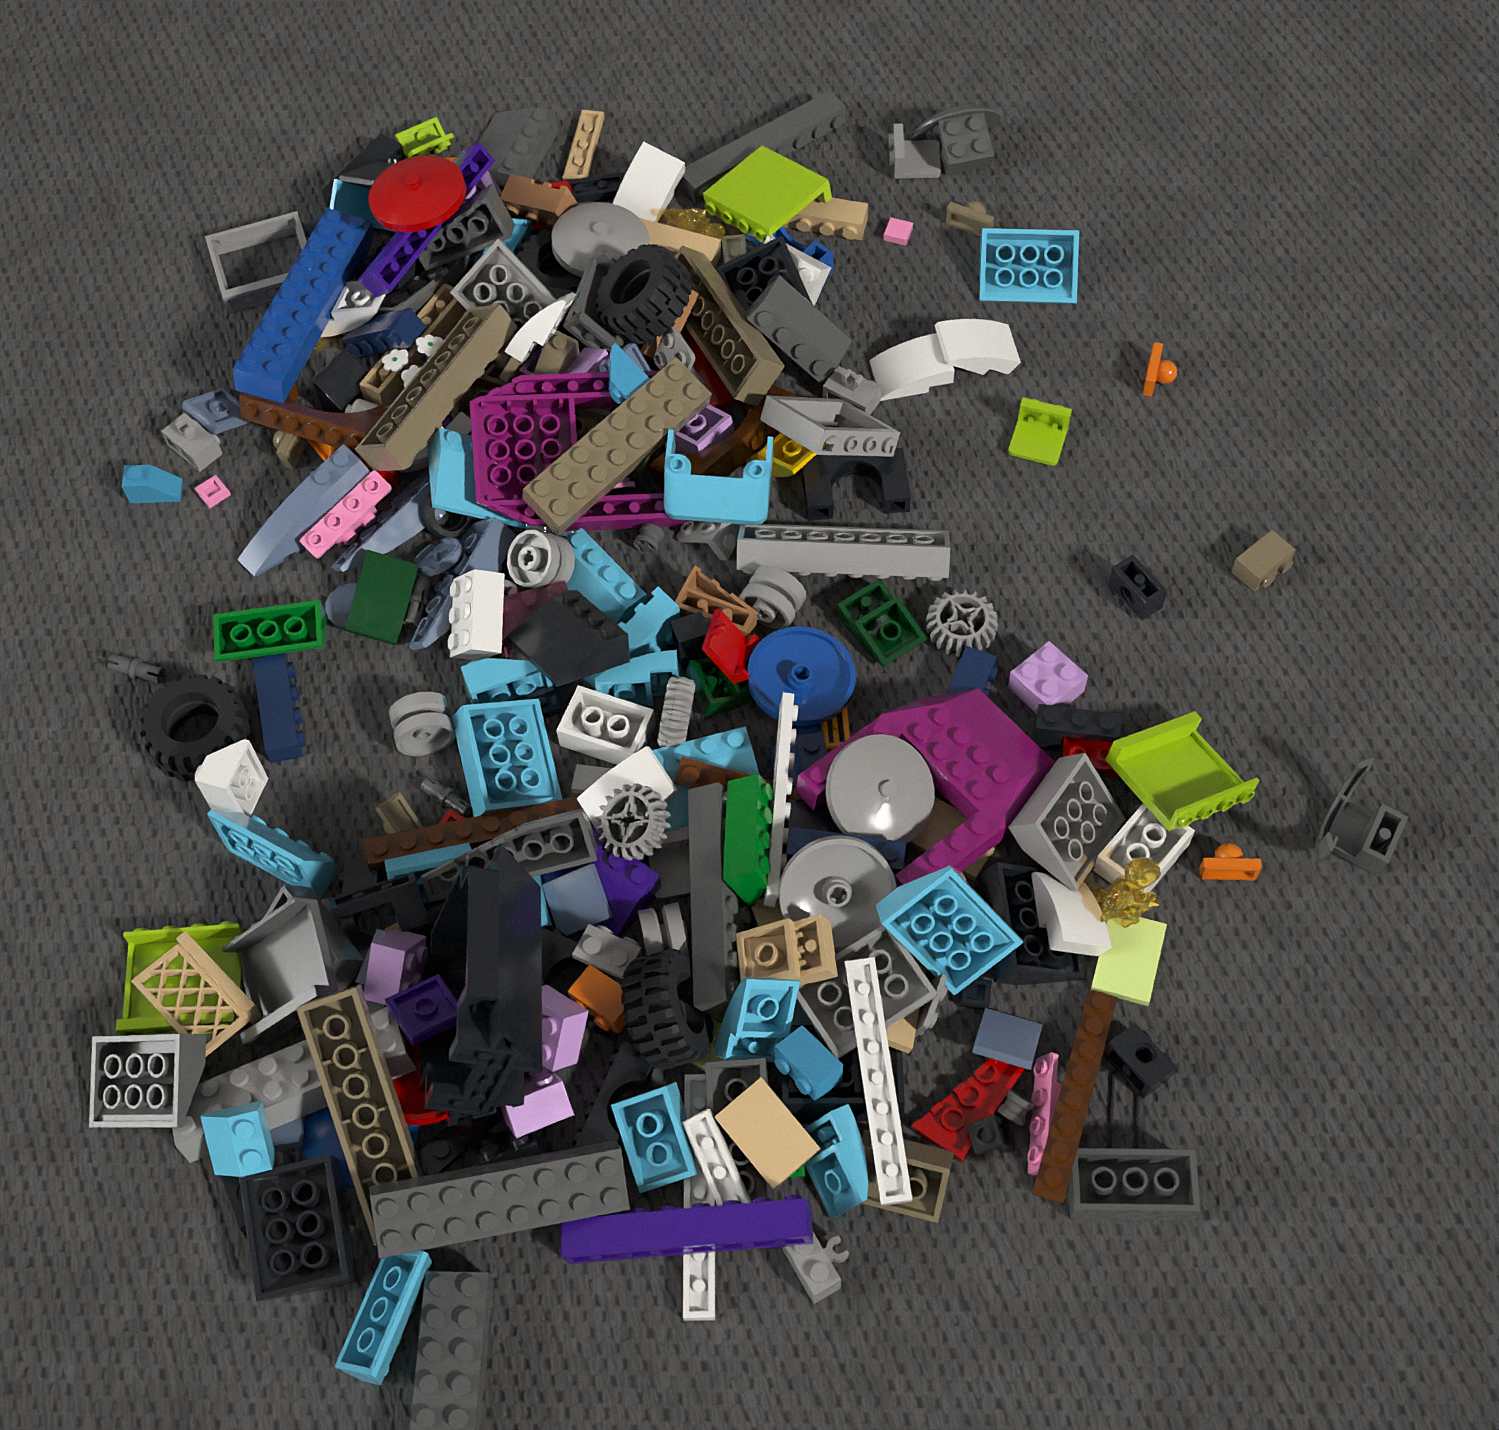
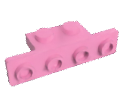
[300,470,392,559]
[1027,1052,1062,1175]

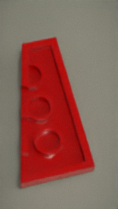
[911,1058,1026,1163]

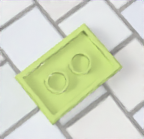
[1091,909,1167,1006]

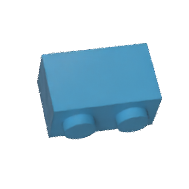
[775,1026,843,1101]

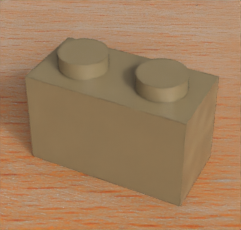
[1231,530,1296,592]

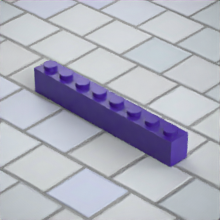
[358,142,495,298]
[561,1195,813,1264]

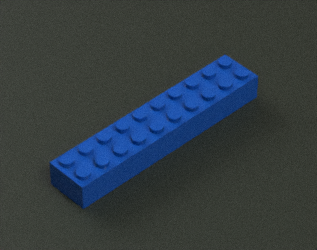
[233,208,373,404]

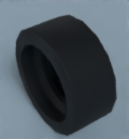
[421,493,474,538]

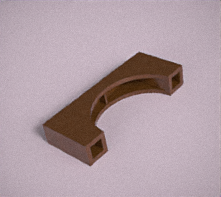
[239,380,389,455]
[648,384,796,489]

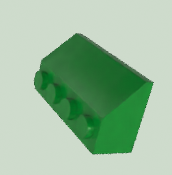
[213,600,328,662]
[723,774,773,907]

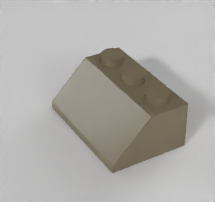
[862,1130,954,1223]

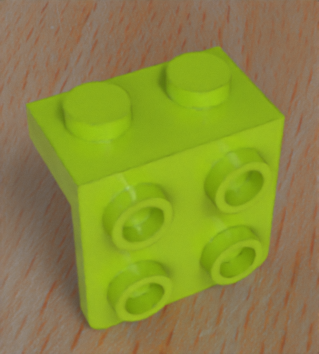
[395,117,454,159]
[1008,397,1072,466]

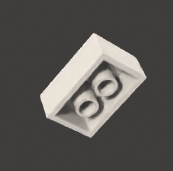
[448,569,504,660]
[556,685,656,765]
[1093,803,1195,904]

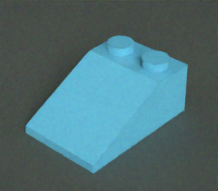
[461,658,553,704]
[611,1082,697,1193]

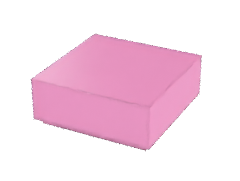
[883,218,913,246]
[194,475,231,508]

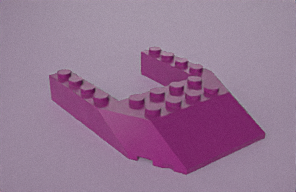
[470,370,686,531]
[796,688,1055,887]

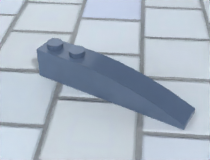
[237,444,371,577]
[331,466,446,572]
[409,517,517,650]

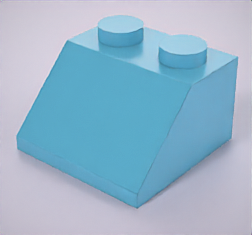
[200,1100,276,1177]

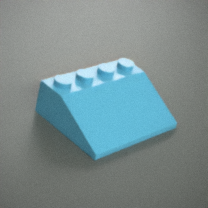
[979,228,1079,304]
[427,428,530,529]
[452,699,562,817]
[652,727,759,832]
[207,810,338,899]
[875,866,1023,995]

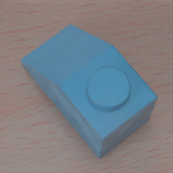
[609,343,650,404]
[122,465,183,503]

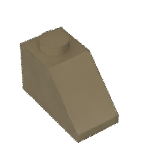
[533,331,579,375]

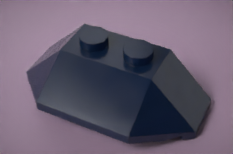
[769,724,827,786]

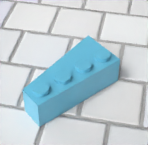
[584,587,680,691]

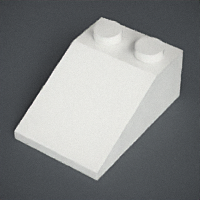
[764,235,831,306]

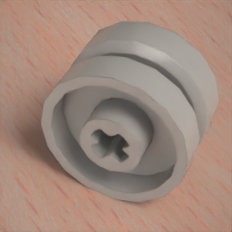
[507,530,575,591]
[739,565,806,631]
[389,692,456,756]
[638,902,690,956]

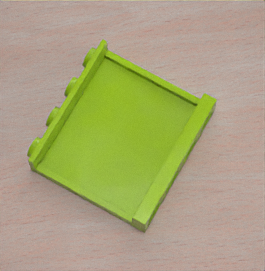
[703,145,832,243]
[1105,711,1260,831]
[116,921,244,1036]

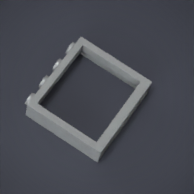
[205,211,307,313]
[760,396,900,456]

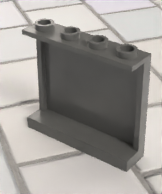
[563,251,653,371]
[222,896,339,1045]

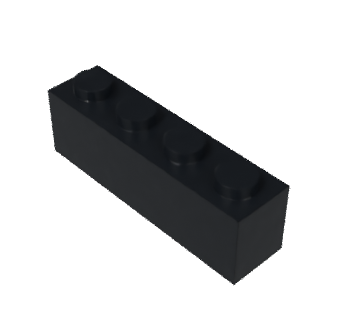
[321,133,405,208]

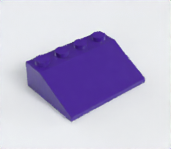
[541,828,662,938]

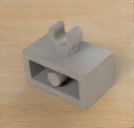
[823,366,881,415]
[161,413,223,472]
[782,1232,849,1304]

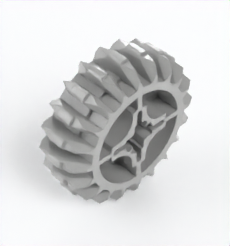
[926,589,998,657]
[657,676,695,748]
[595,783,671,861]

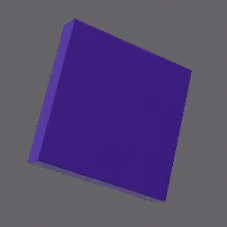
[385,974,458,1046]

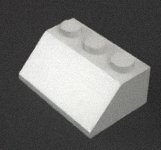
[195,739,268,817]

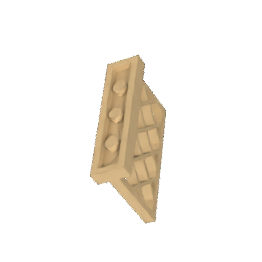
[131,931,262,1056]

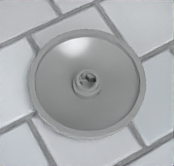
[552,202,649,278]
[826,734,934,843]
[778,835,897,952]

